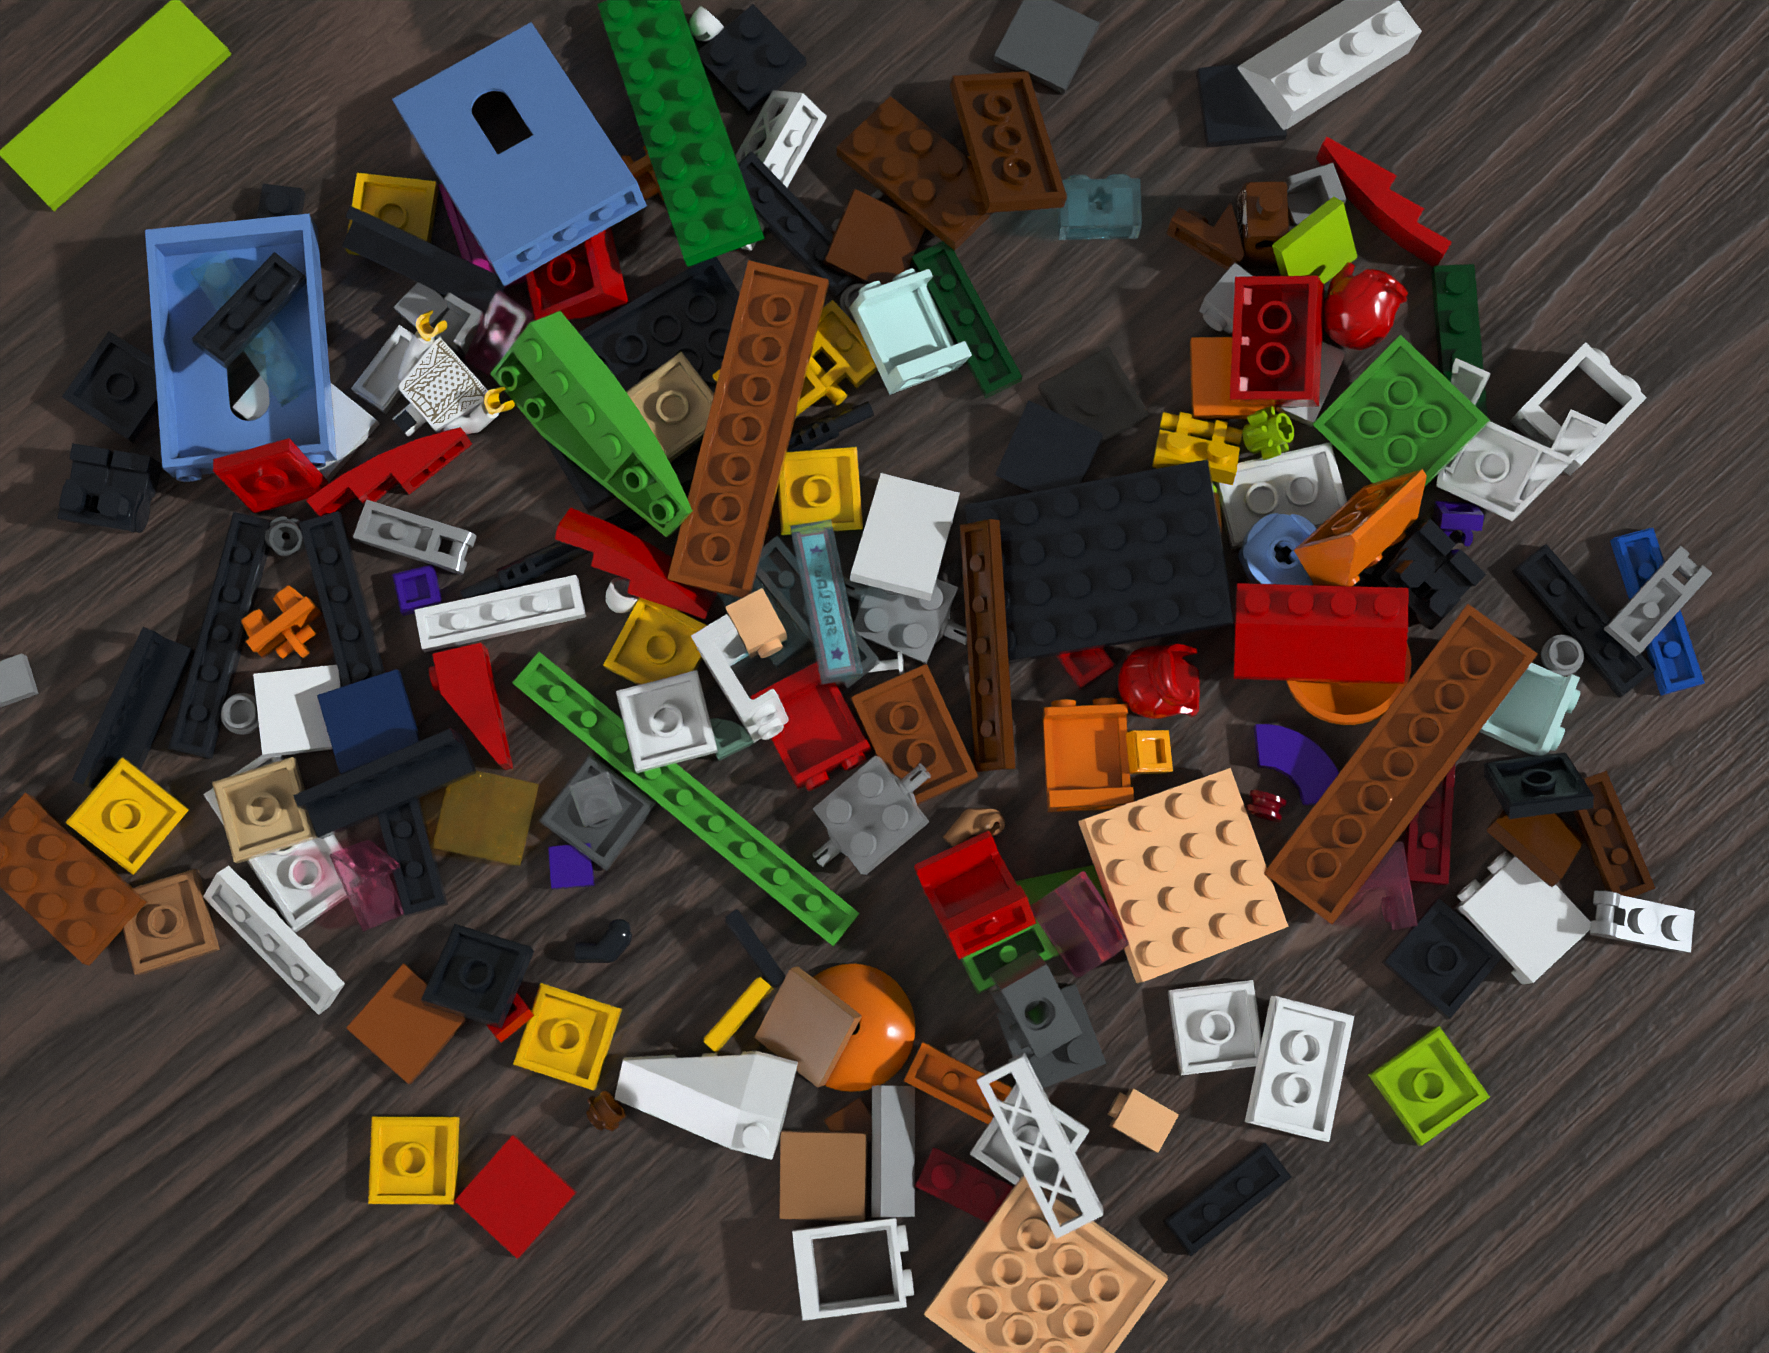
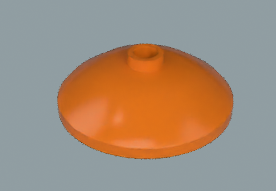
[1286,644,1411,725]
[813,964,915,1092]

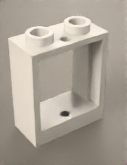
[1510,342,1647,476]
[792,1217,914,1321]

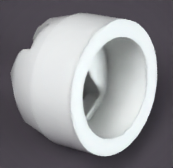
[689,6,724,42]
[606,577,639,614]

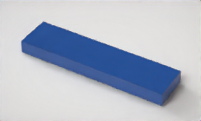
[1610,527,1705,696]

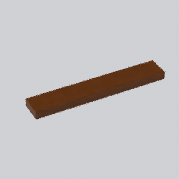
[960,519,1016,772]

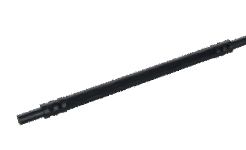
[460,401,874,599]

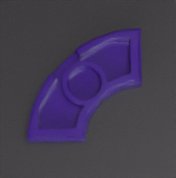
[1254,724,1339,805]

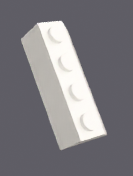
[1238,0,1422,130]

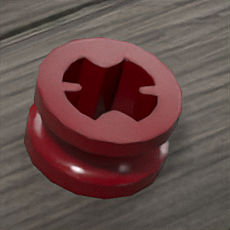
[1245,790,1287,822]

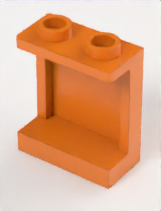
[1042,698,1134,812]

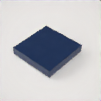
[317,669,421,775]

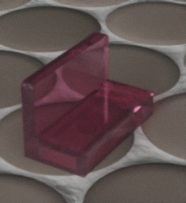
[1030,871,1129,978]

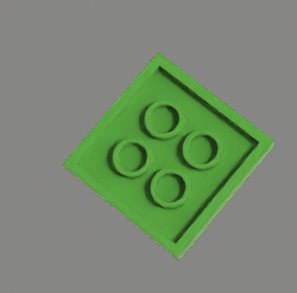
[1312,335,1490,486]

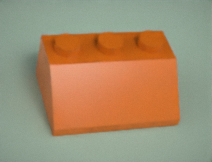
[1294,469,1427,586]

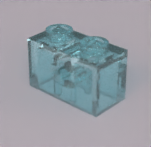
[1057,174,1142,240]

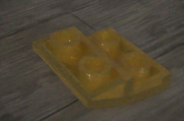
[432,771,539,866]

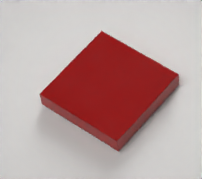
[213,438,328,513]
[455,1135,577,1259]

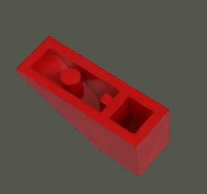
[429,642,513,770]

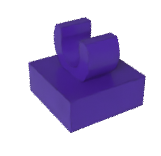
[1433,501,1484,546]

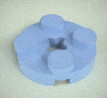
[1238,513,1317,585]

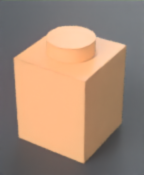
[725,588,787,658]
[1108,1089,1179,1153]

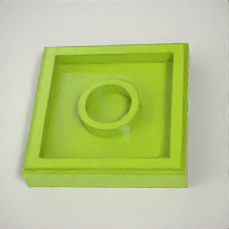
[1272,196,1358,284]
[1368,1026,1490,1146]

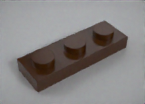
[1573,771,1656,897]

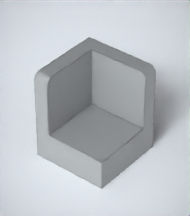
[1285,163,1346,226]
[435,292,490,360]

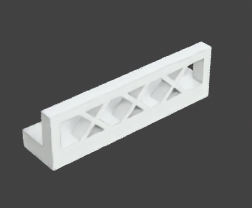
[735,90,827,251]
[976,1052,1103,1239]

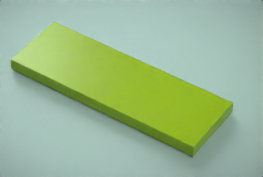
[0,0,232,211]

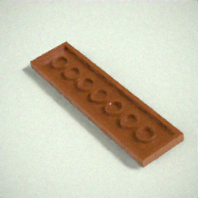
[667,260,829,599]
[1264,604,1538,924]

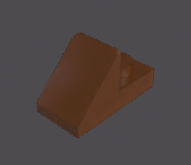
[1167,203,1244,270]

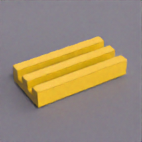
[703,977,774,1052]

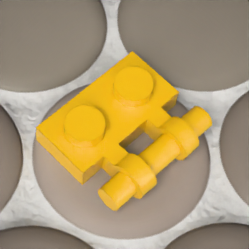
[808,300,878,406]
[1152,412,1243,485]

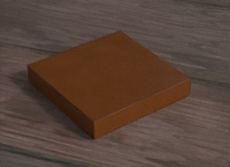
[822,189,925,285]
[1487,807,1585,887]

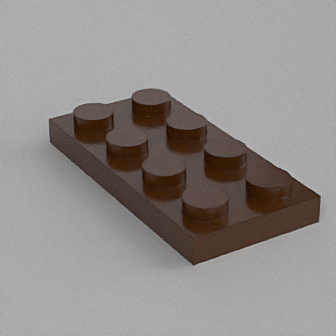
[950,71,1067,213]
[836,96,994,251]

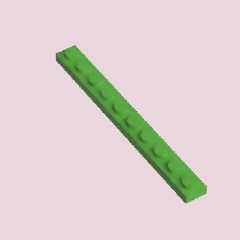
[512,652,860,947]

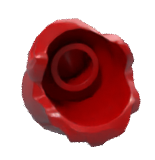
[1323,262,1408,350]
[1118,643,1200,719]

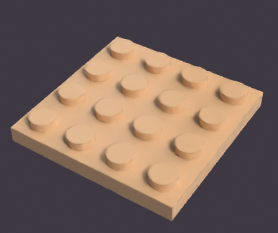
[1078,768,1289,983]
[924,1174,1168,1353]

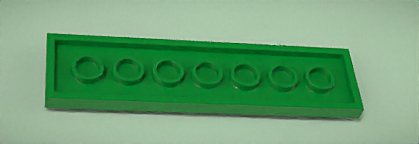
[597,0,765,267]

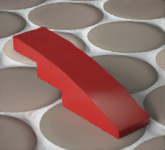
[1316,136,1452,267]
[306,427,472,516]
[555,507,717,619]

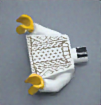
[392,310,515,437]

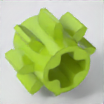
[1242,406,1294,460]

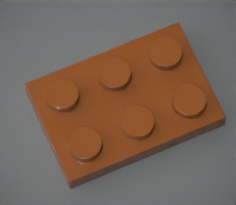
[851,664,978,805]

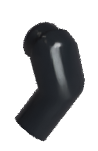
[575,919,632,963]

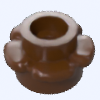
[586,1091,625,1131]

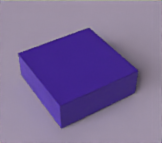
[392,565,443,616]
[548,843,595,890]

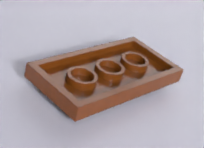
[0,793,147,966]

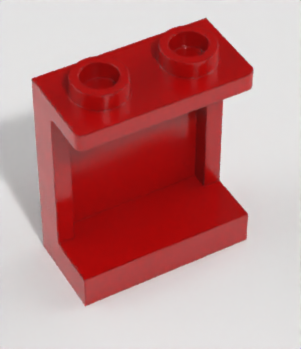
[750,659,871,791]
[914,831,1037,959]

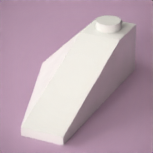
[614,1051,798,1160]

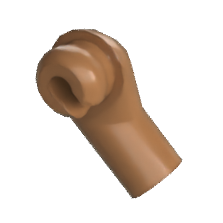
[942,808,1005,847]

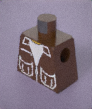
[1237,182,1289,268]

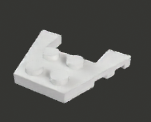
[1436,358,1606,522]

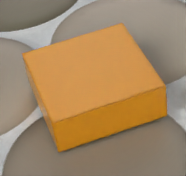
[1126,730,1173,774]

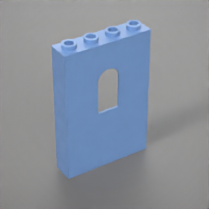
[392,22,647,286]
[145,214,337,482]

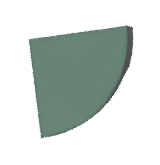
[710,718,756,761]

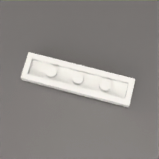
[414,575,586,652]
[203,866,345,1015]

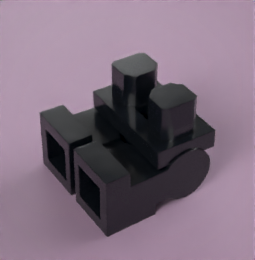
[57,443,162,533]
[1373,518,1487,630]

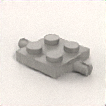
[838,576,967,664]
[812,756,931,875]

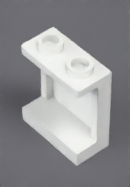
[691,614,789,743]
[1453,851,1591,985]

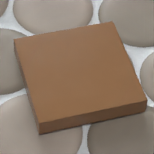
[123,869,220,975]
[754,966,862,1088]
[780,1130,868,1221]

